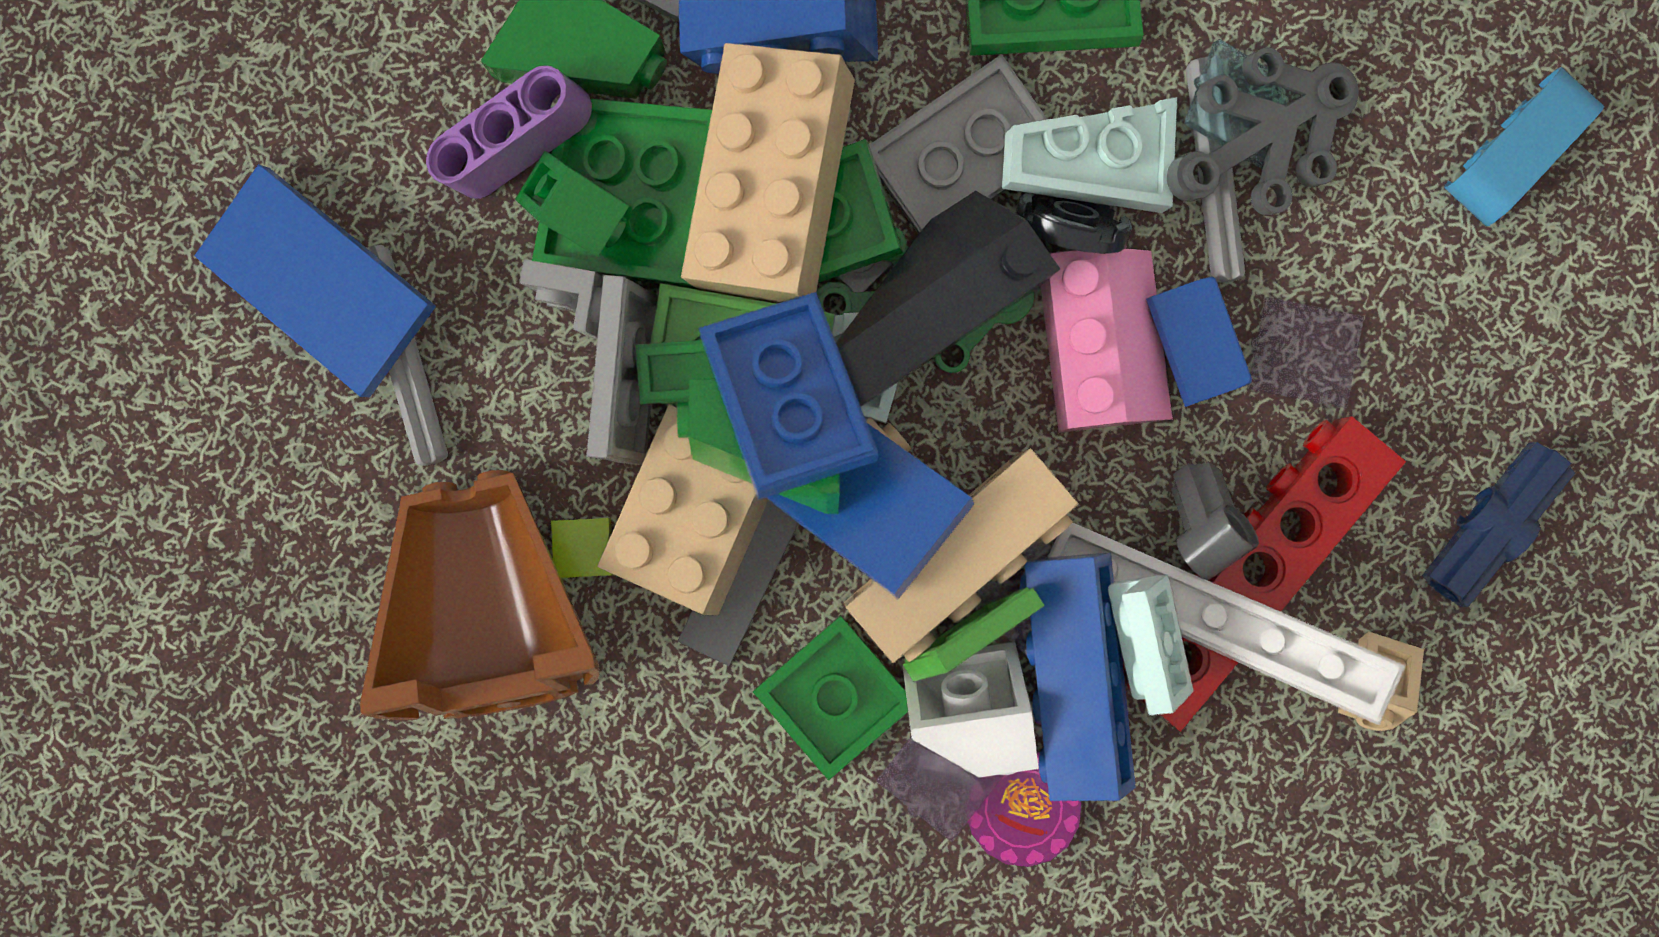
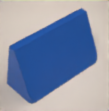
[1146,276,1252,407]

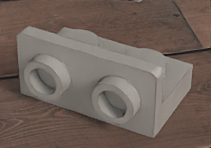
[519,259,603,339]

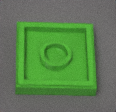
[902,587,1045,682]

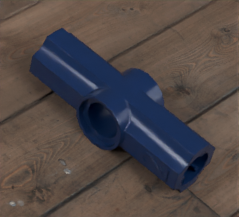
[1422,442,1575,607]

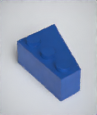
[679,0,878,74]

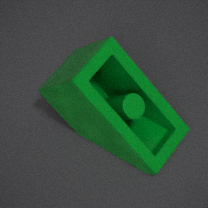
[515,151,629,257]

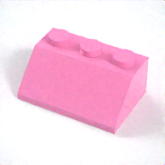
[1041,249,1172,433]

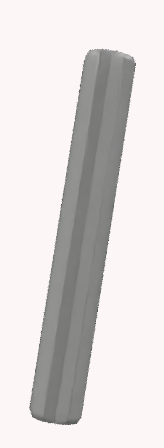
[1186,57,1245,283]
[366,245,448,466]

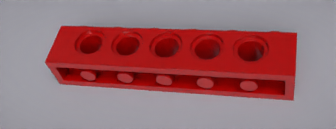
[1122,416,1406,732]

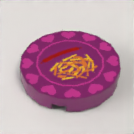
[965,750,1081,867]

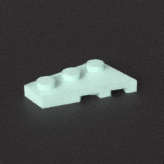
[1002,97,1177,213]

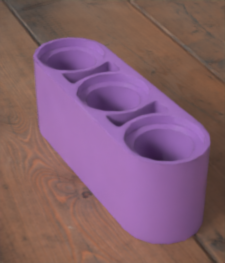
[426,66,592,198]

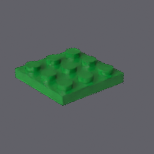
[532,99,712,289]

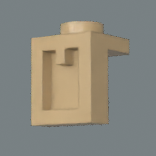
[1338,631,1424,731]

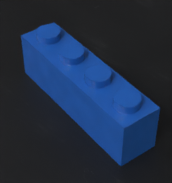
[1020,552,1136,801]

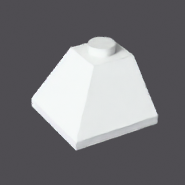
[902,642,1039,777]

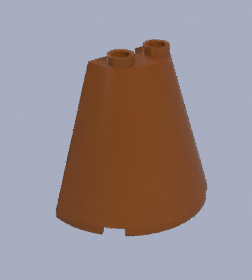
[360,470,600,720]

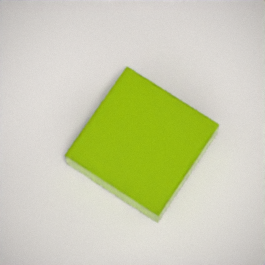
[551,518,614,578]

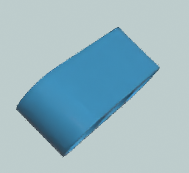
[1444,67,1604,226]

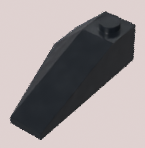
[836,191,1060,407]

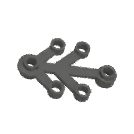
[1167,47,1359,216]

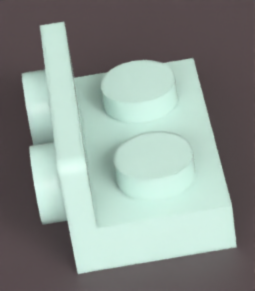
[1108,574,1194,715]

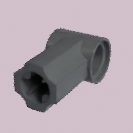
[1171,461,1259,580]

